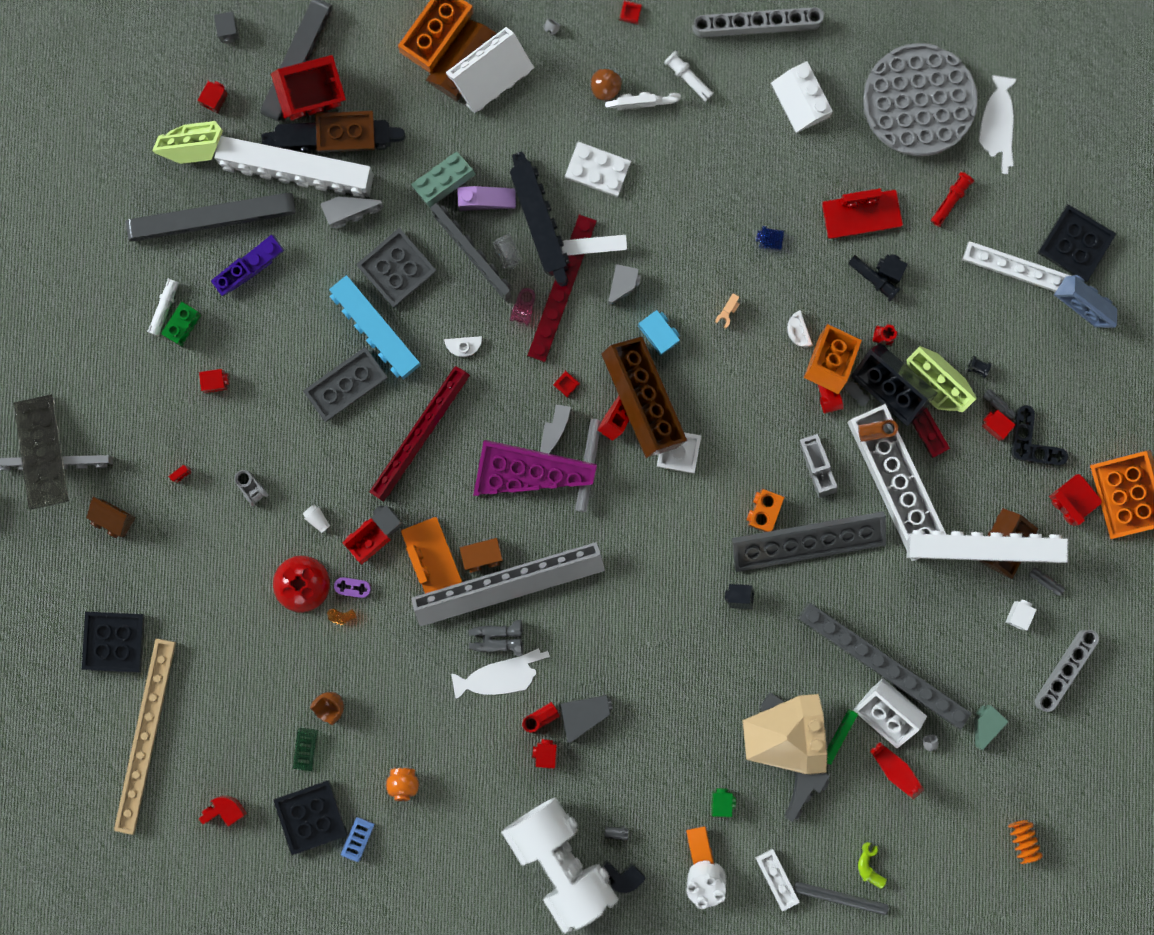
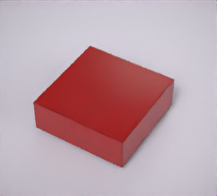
[619,1,642,25]
[553,371,580,398]
[169,465,191,483]

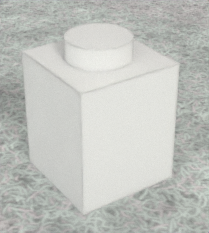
[1005,600,1037,631]

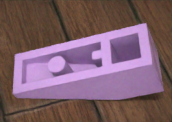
[457,186,516,211]

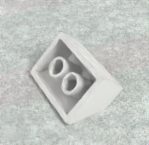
[771,61,833,133]
[853,678,927,748]

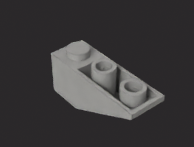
[321,197,384,229]

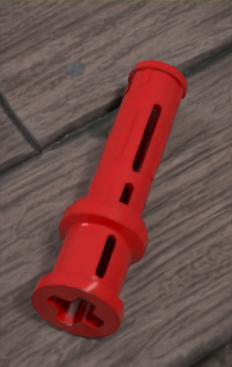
[930,172,974,227]

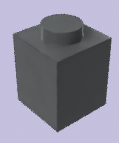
[214,11,239,44]

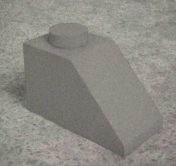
[608,264,641,305]

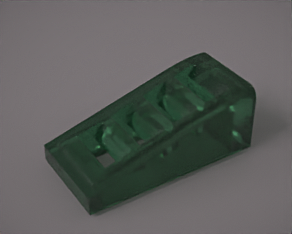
[293,728,318,771]

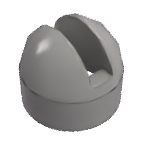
[544,19,561,35]
[922,735,939,752]

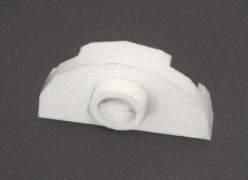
[787,310,813,348]
[444,336,482,357]

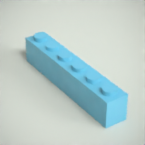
[329,275,421,380]

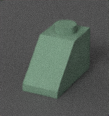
[974,705,1008,750]

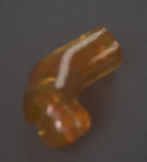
[327,609,357,625]

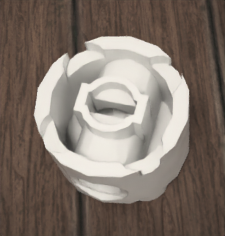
[687,861,726,909]

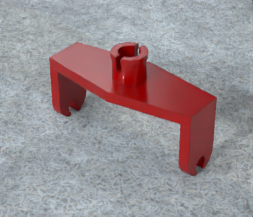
[870,742,924,800]

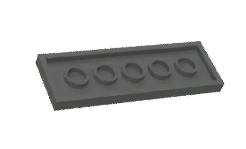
[430,203,511,302]

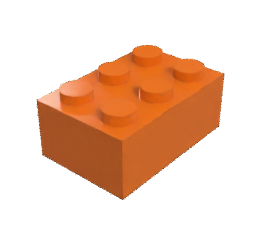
[804,324,862,394]

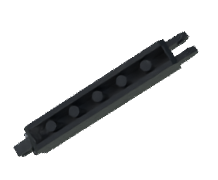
[261,120,406,153]
[510,151,570,287]

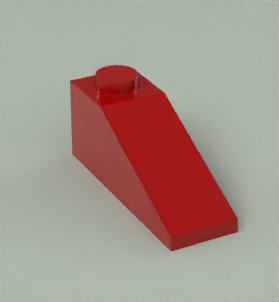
[597,396,629,441]

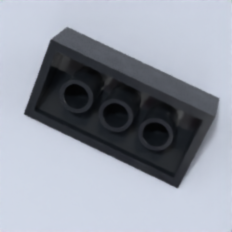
[851,343,937,426]

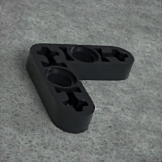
[1011,405,1068,466]

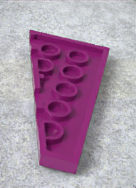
[473,440,597,496]

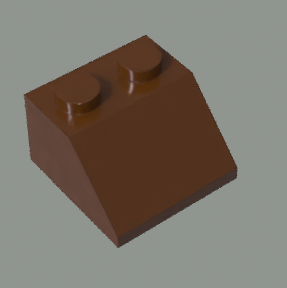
[86,497,136,538]

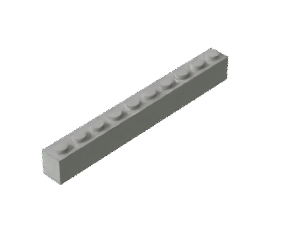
[411,542,605,627]

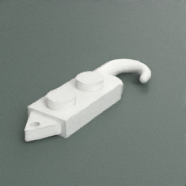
[605,92,682,110]

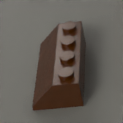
[426,20,497,102]

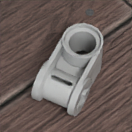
[235,470,269,507]

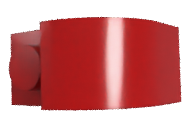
[198,795,247,827]

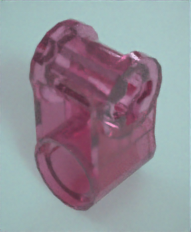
[510,288,536,327]

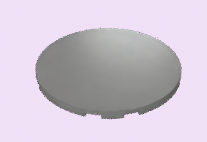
[863,43,978,156]

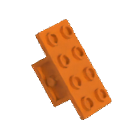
[401,517,462,594]

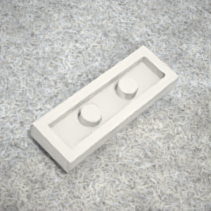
[755,849,800,911]

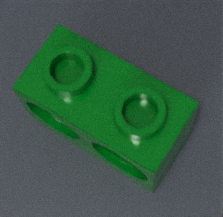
[161,301,202,347]

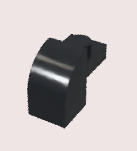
[601,860,646,893]

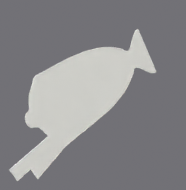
[979,76,1016,174]
[451,648,550,698]

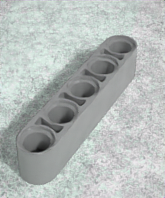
[1035,630,1099,712]

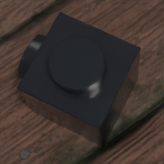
[876,254,908,284]
[725,584,755,610]

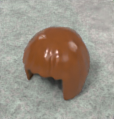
[591,69,622,101]
[310,692,344,725]

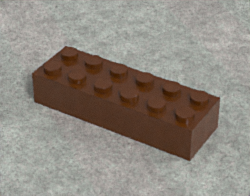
[601,337,687,458]

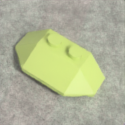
[152,121,223,164]
[906,346,977,412]

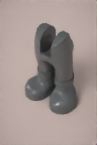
[468,620,523,656]

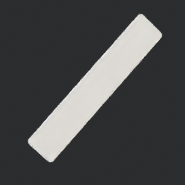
[561,235,627,255]

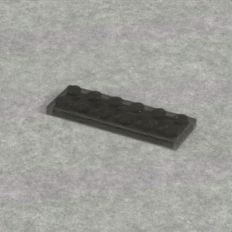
[14,394,69,510]

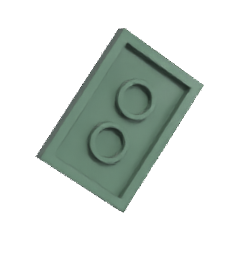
[411,152,476,208]

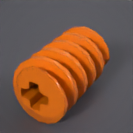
[1008,820,1043,864]

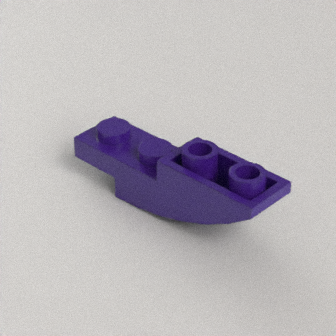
[211,235,284,296]

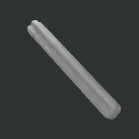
[576,419,601,512]

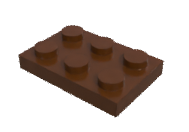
[315,111,375,153]

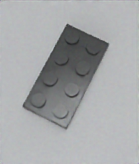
[303,347,388,422]

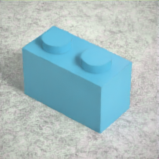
[638,310,680,356]

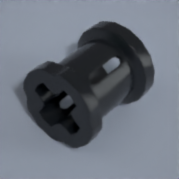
[967,356,992,378]

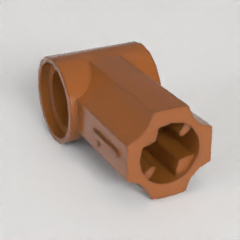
[858,420,898,442]

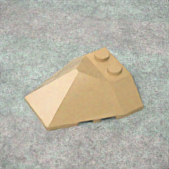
[743,694,827,774]

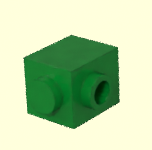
[711,788,736,817]

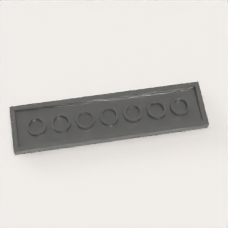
[732,511,886,572]

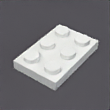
[565,142,631,197]

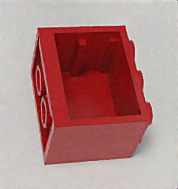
[271,55,346,120]

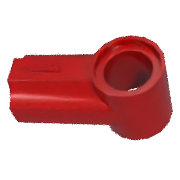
[872,324,897,346]
[817,384,843,414]
[522,702,560,733]

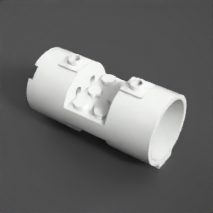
[502,797,618,934]

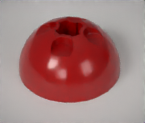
[273,555,330,613]

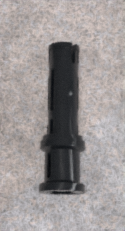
[848,255,900,302]

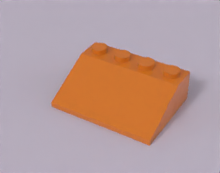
[1090,450,1154,539]

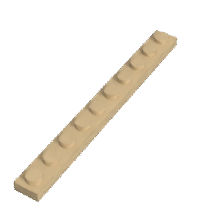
[114,638,176,835]

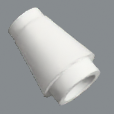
[303,504,330,533]

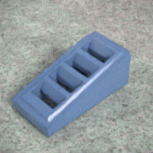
[341,817,375,862]

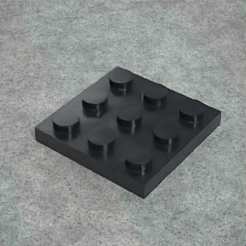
[1037,204,1116,283]
[81,612,145,672]
[273,780,348,855]

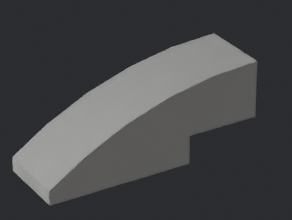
[540,404,571,454]
[800,434,837,498]

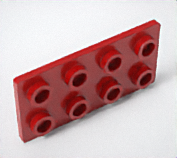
[822,188,903,239]

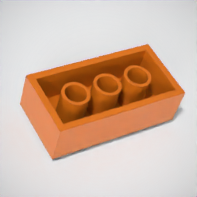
[398,0,474,74]

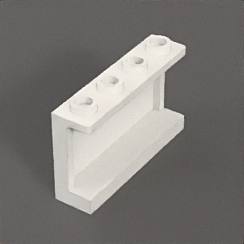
[446,27,534,113]

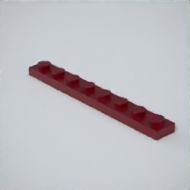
[527,214,597,363]
[369,366,470,502]

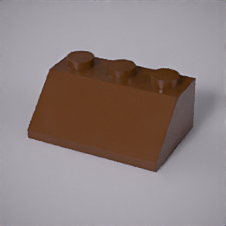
[979,508,1038,579]

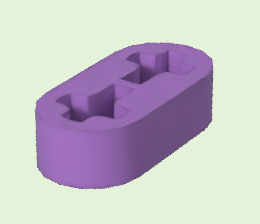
[334,578,371,598]

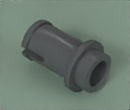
[605,826,629,842]

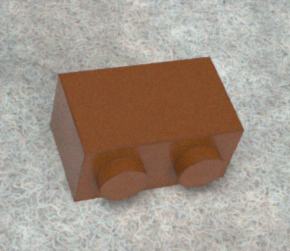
[459,538,503,573]

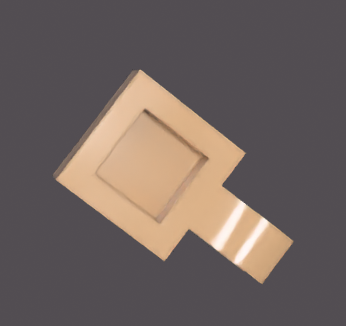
[715,293,740,329]

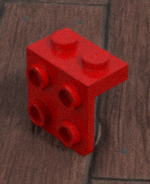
[1049,474,1102,526]

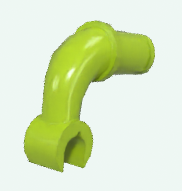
[858,842,887,889]

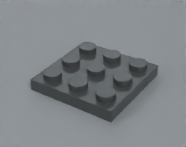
[356,228,437,308]

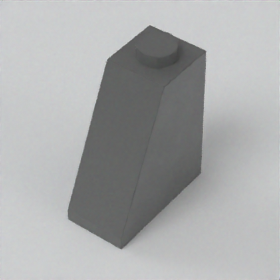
[561,695,613,742]

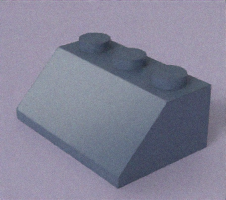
[1054,275,1117,328]

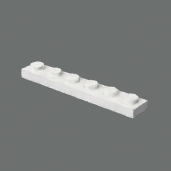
[962,241,1070,292]

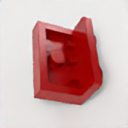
[343,518,391,565]

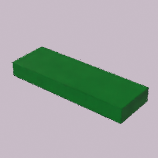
[827,710,858,765]

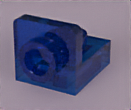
[756,226,784,251]

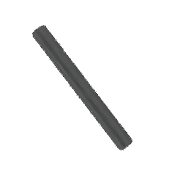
[793,882,889,915]

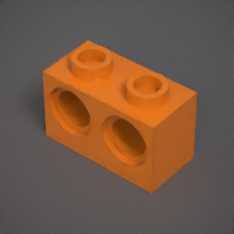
[746,489,784,532]

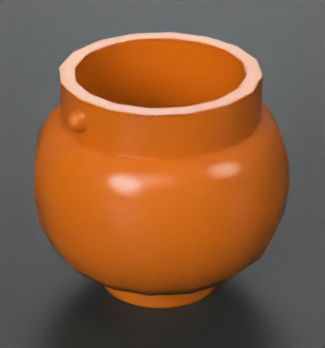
[386,768,419,801]

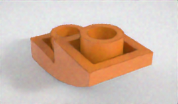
[686,826,714,864]

